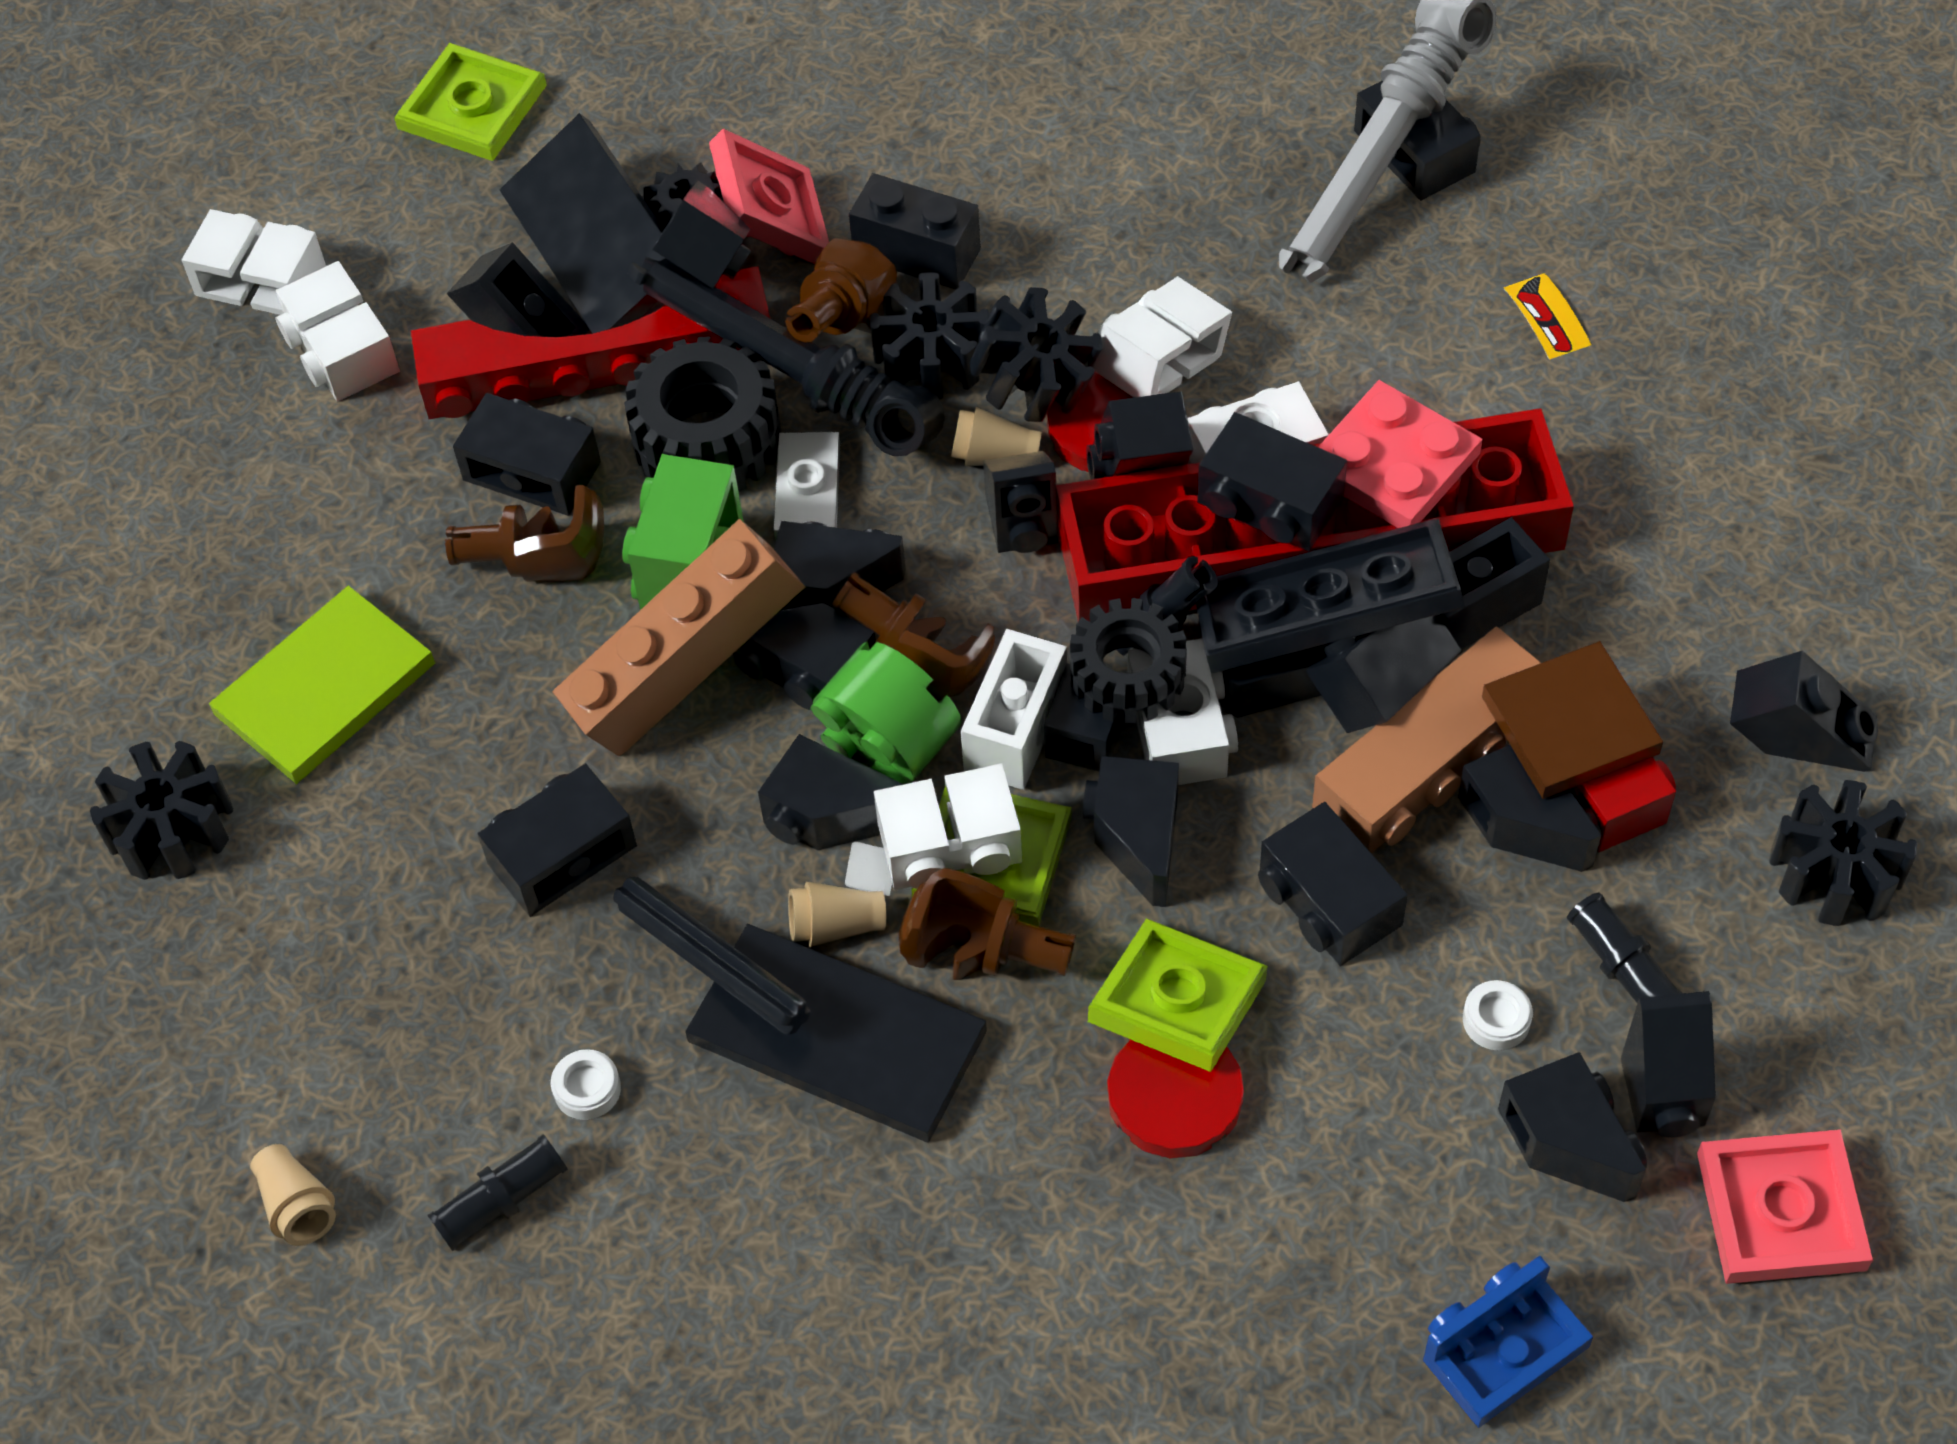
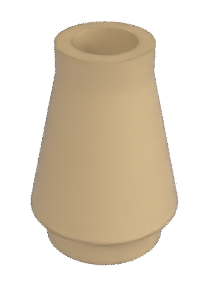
[951,407,1042,466]
[788,881,886,948]
[250,1144,336,1246]

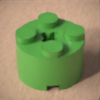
[811,642,962,784]

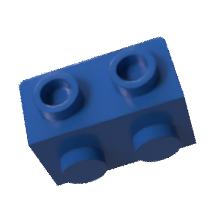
[1423,1256,1593,1428]

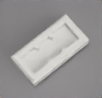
[774,432,840,541]

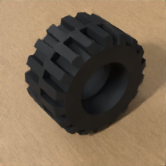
[624,337,782,492]

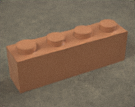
[552,519,805,756]
[1312,626,1541,853]

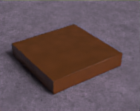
[1482,641,1663,799]

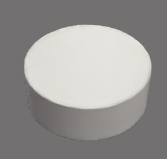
[1463,980,1533,1050]
[551,1050,621,1120]

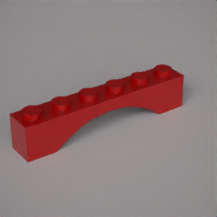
[410,266,770,419]

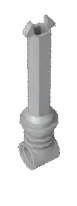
[1279,0,1497,283]

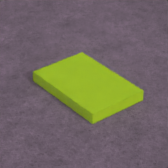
[209,585,435,785]

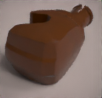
[785,238,897,342]
[445,485,604,582]
[832,572,996,701]
[899,868,1076,980]

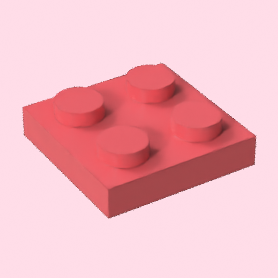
[709,129,829,264]
[1318,380,1482,528]
[1697,1129,1873,1284]

